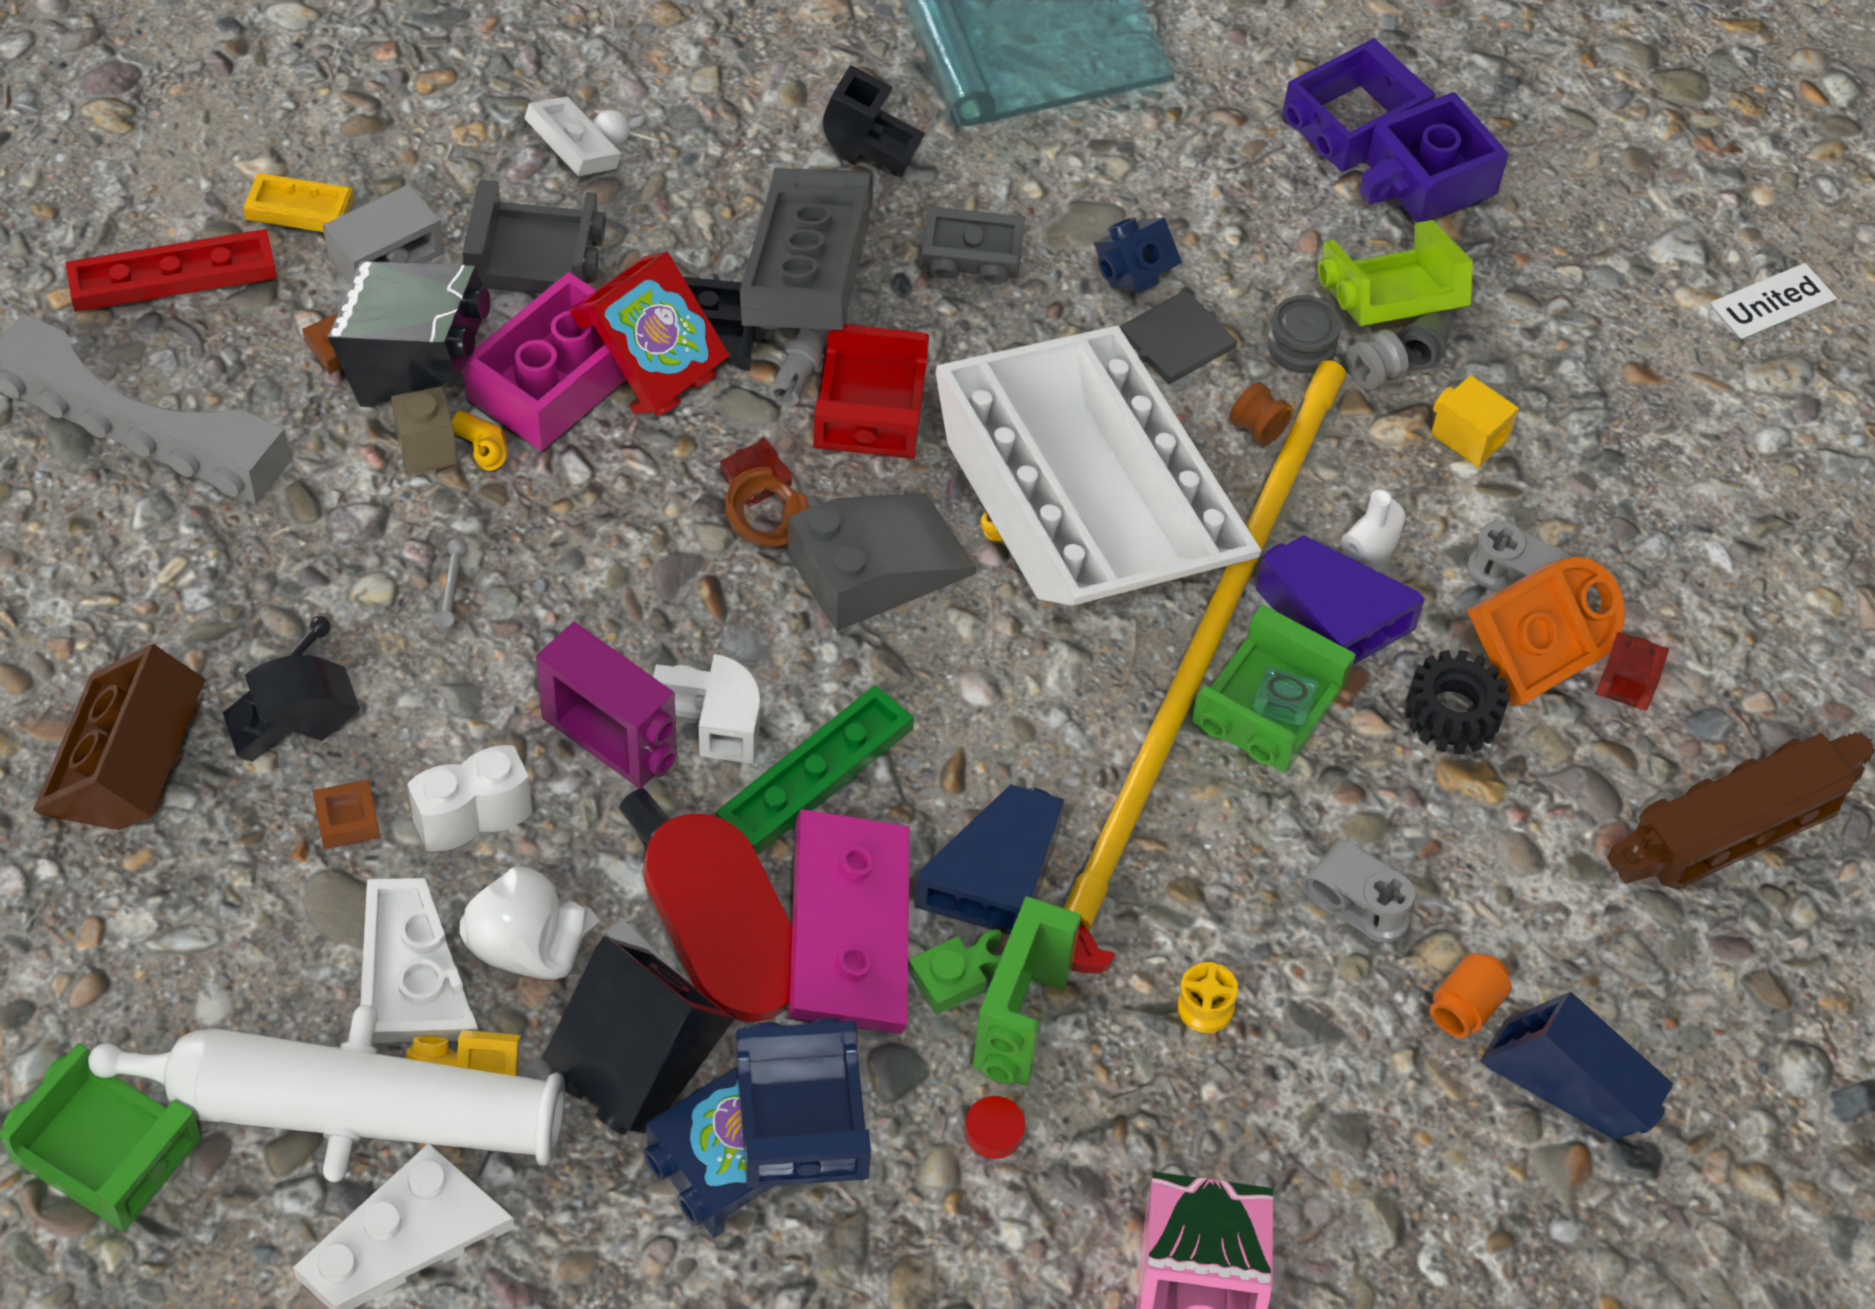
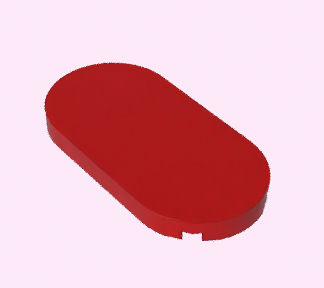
[642,813,792,1022]

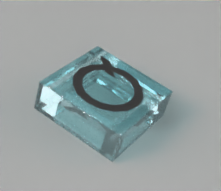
[1252,665,1319,726]

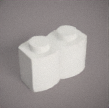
[407,745,532,852]

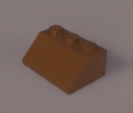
[33,644,205,830]

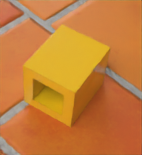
[1431,375,1519,468]

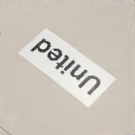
[1709,263,1838,339]

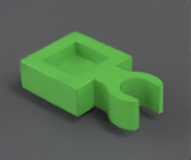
[908,929,1002,1015]

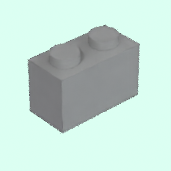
[323,184,444,284]

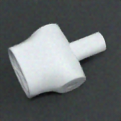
[1341,489,1406,572]

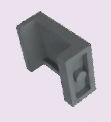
[462,180,606,294]

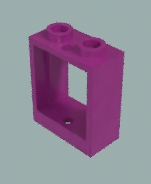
[536,621,677,789]

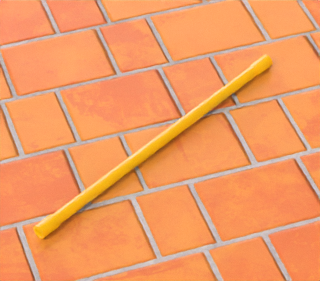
[1063,360,1346,931]

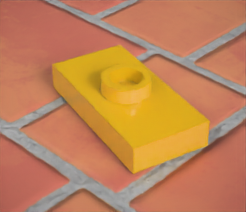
[243,173,354,232]

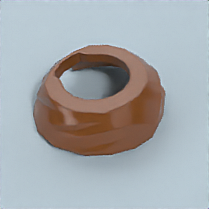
[725,467,809,547]

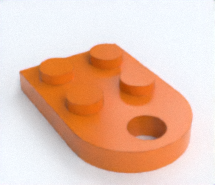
[1467,557,1625,706]

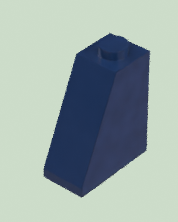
[915,784,1065,935]
[1480,992,1674,1140]

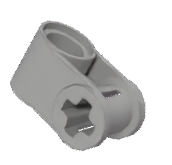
[1467,521,1571,592]
[1303,840,1415,943]

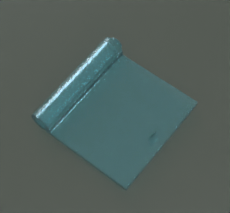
[903,0,1174,126]

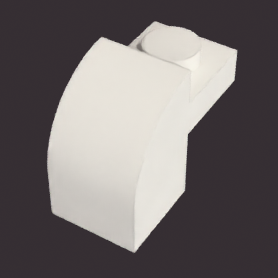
[653,654,760,764]

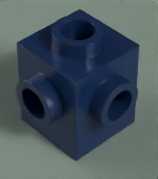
[1094,217,1182,293]

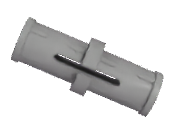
[768,328,828,407]

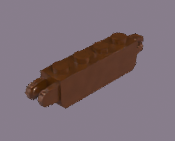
[1607,732,1875,890]

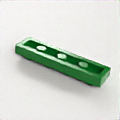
[715,684,914,855]

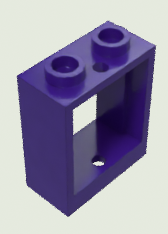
[1282,38,1436,172]

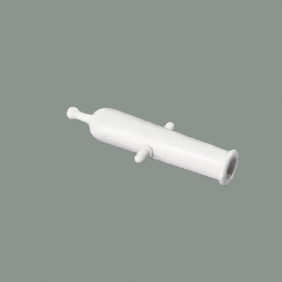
[88,1005,565,1182]

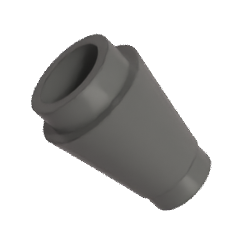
[1398,309,1454,369]

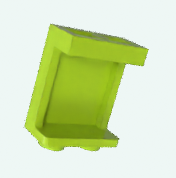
[1318,220,1473,326]

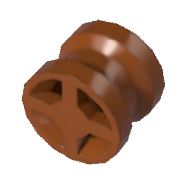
[1229,382,1294,447]

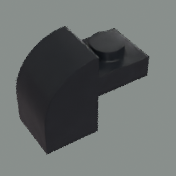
[823,65,925,176]
[223,655,360,762]

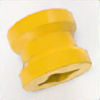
[1177,962,1238,1033]

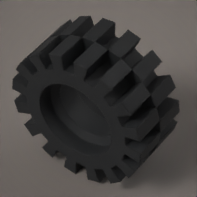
[1405,650,1509,754]

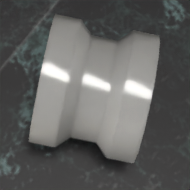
[1345,329,1409,391]

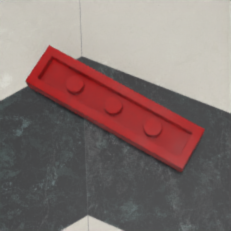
[65,229,277,312]

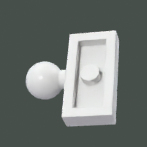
[524,96,630,176]

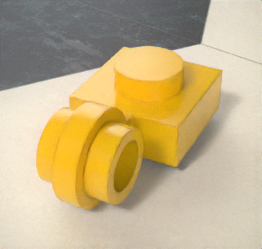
[406,1030,521,1076]

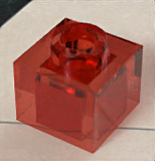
[1595,632,1669,711]

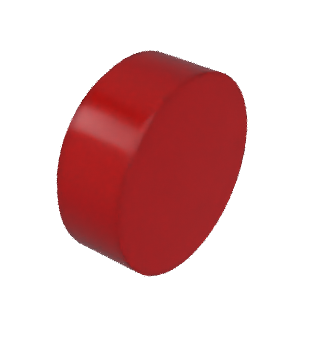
[965,1096,1025,1159]

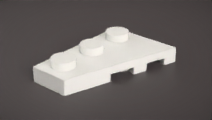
[360,878,478,1043]
[293,1144,515,1309]

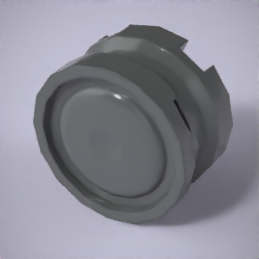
[1267,295,1342,373]

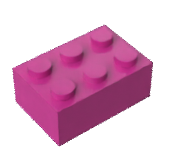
[463,272,626,452]

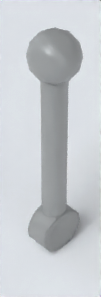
[433,537,468,634]

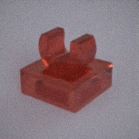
[720,437,792,508]

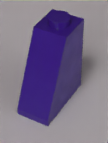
[1256,535,1425,665]

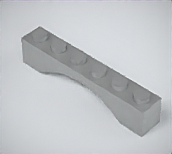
[0,313,291,504]

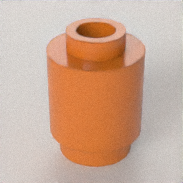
[1430,953,1512,1038]

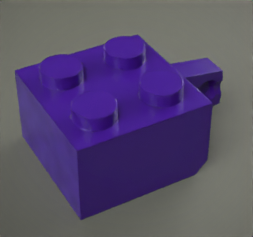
[1359,92,1509,223]

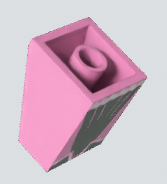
[1136,1171,1273,1309]

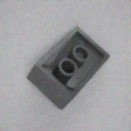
[788,493,976,632]

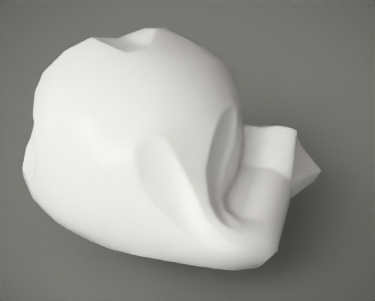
[460,865,600,981]

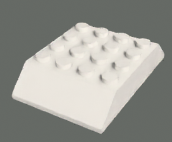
[935,325,1262,606]

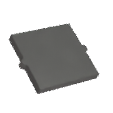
[1119,290,1237,385]

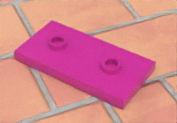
[789,809,910,1034]

